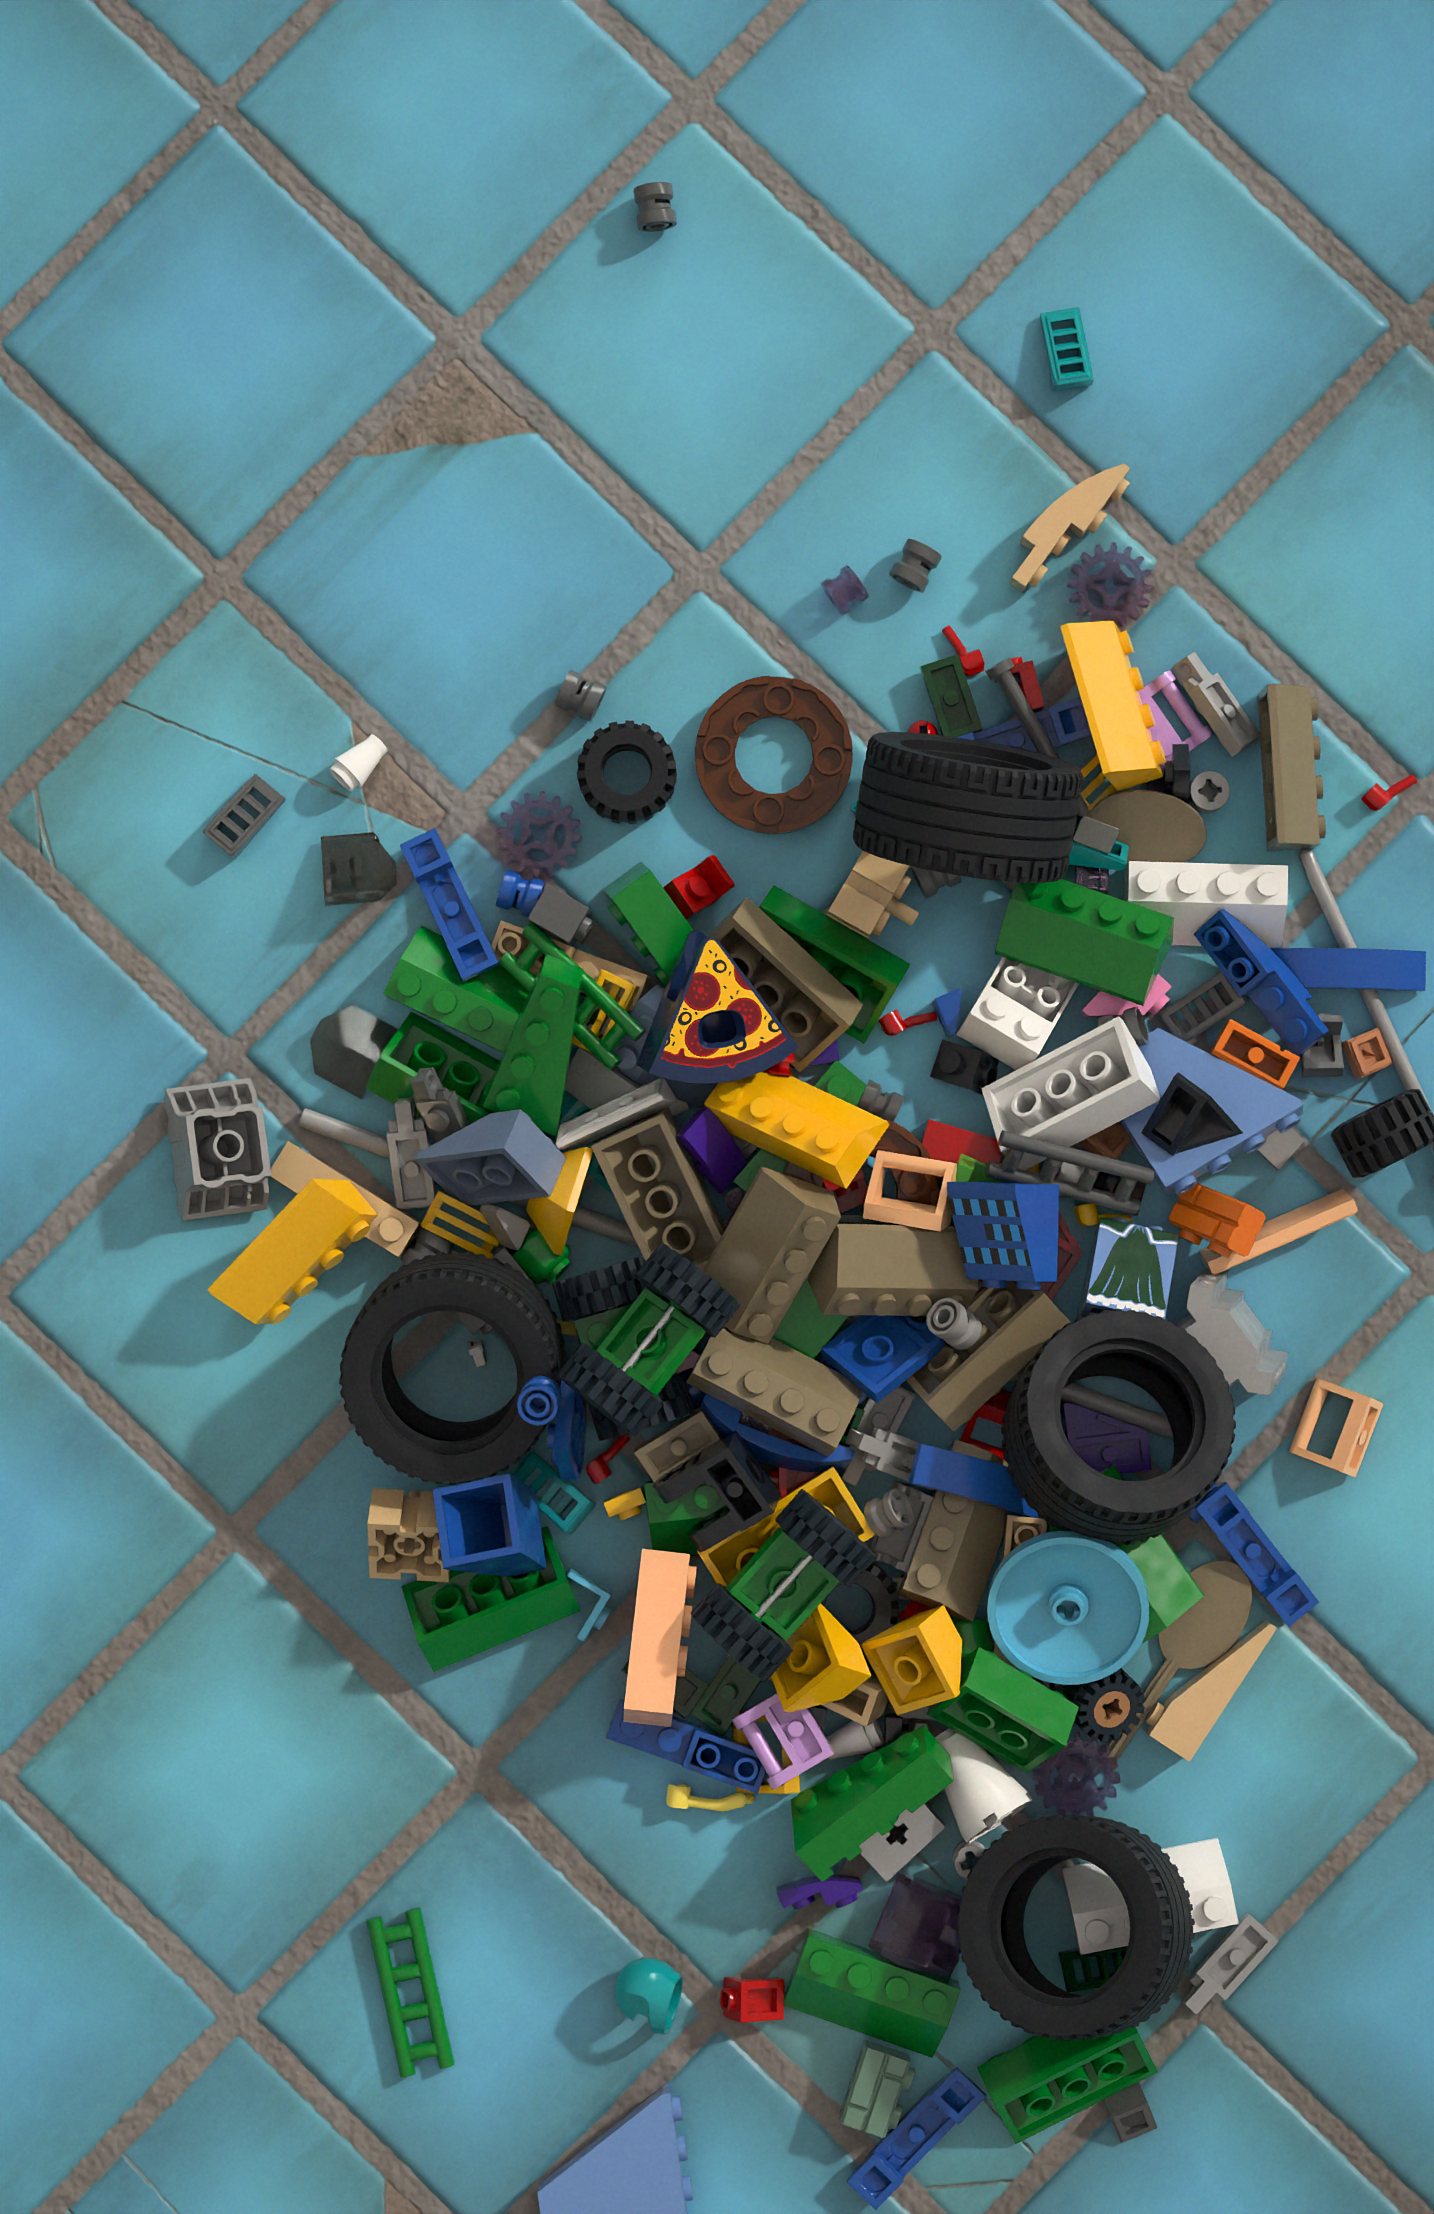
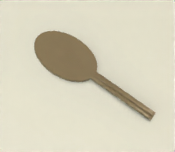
[1076,789,1207,863]
[1100,1560,1252,1766]

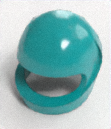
[614,1957,683,2035]

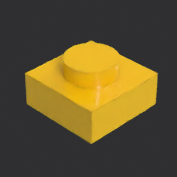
[603,1486,646,1521]

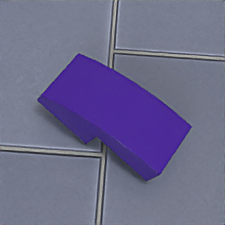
[676,1107,747,1193]
[776,1875,863,1910]

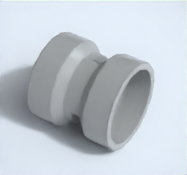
[927,1298,982,1350]

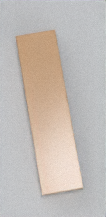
[1198,1189,1358,1275]

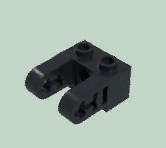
[653,1430,781,1552]

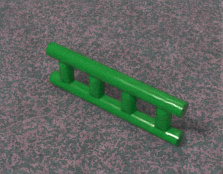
[499,922,646,1071]
[366,1907,455,2077]

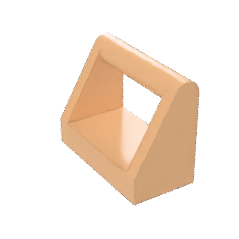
[863,1150,957,1232]
[1288,1378,1383,1478]

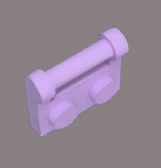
[1138,670,1215,770]
[732,1693,834,1790]

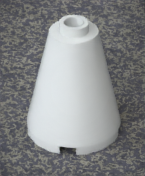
[935,1728,1033,1843]

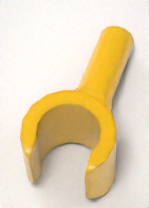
[1074,1203,1132,1226]

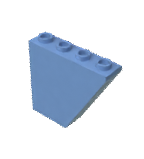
[1119,1028,1303,1196]
[537,2085,693,2214]

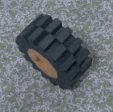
[1066,1668,1145,1742]

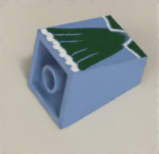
[1076,1217,1179,1319]

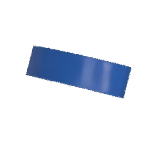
[957,697,1092,753]
[400,828,500,982]
[1271,948,1426,991]
[698,1394,856,1472]
[908,1443,1040,1518]
[1195,1482,1319,1627]
[847,2067,986,2210]

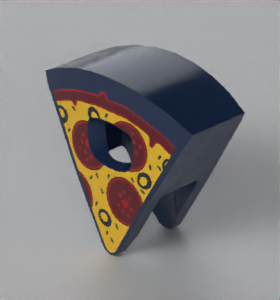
[636,930,799,1084]

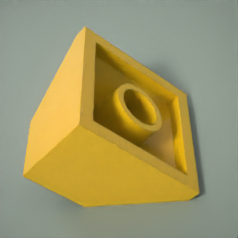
[526,1147,593,1256]
[771,1603,871,1713]
[861,1605,962,1715]

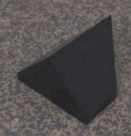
[1141,1072,1243,1156]

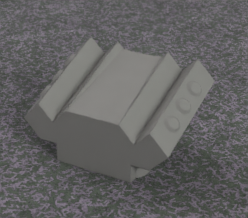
[164,1078,272,1221]
[1175,1268,1288,1396]

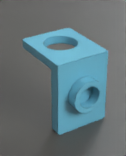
[567,1568,612,1642]

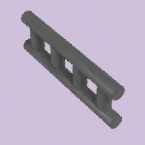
[984,1130,1155,1215]

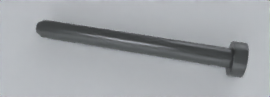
[985,657,1088,818]

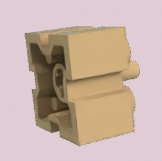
[827,851,919,939]
[367,1488,450,1582]

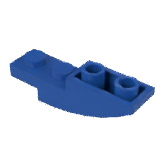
[1194,909,1329,1056]
[606,1698,766,1794]

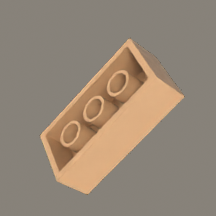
[623,1549,697,1727]

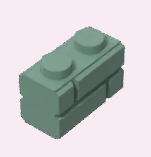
[839,2040,915,2138]

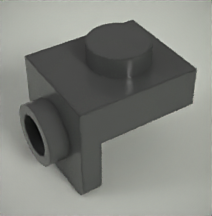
[1300,1013,1344,1077]

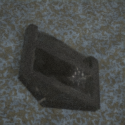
[321,832,397,906]
[310,1004,398,1099]

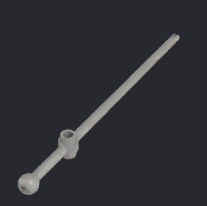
[1299,849,1434,1187]

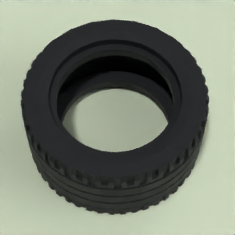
[853,732,1083,883]
[339,1251,566,1485]
[1001,1309,1236,1546]
[957,1815,1195,2040]

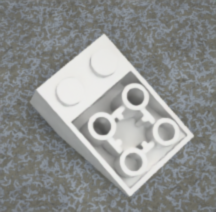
[956,957,1079,1070]

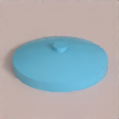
[987,1531,1149,1685]

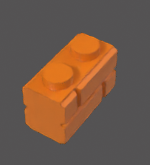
[1208,1019,1300,1090]
[1168,1183,1266,1259]

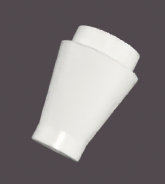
[329,734,388,792]
[826,1719,884,1761]

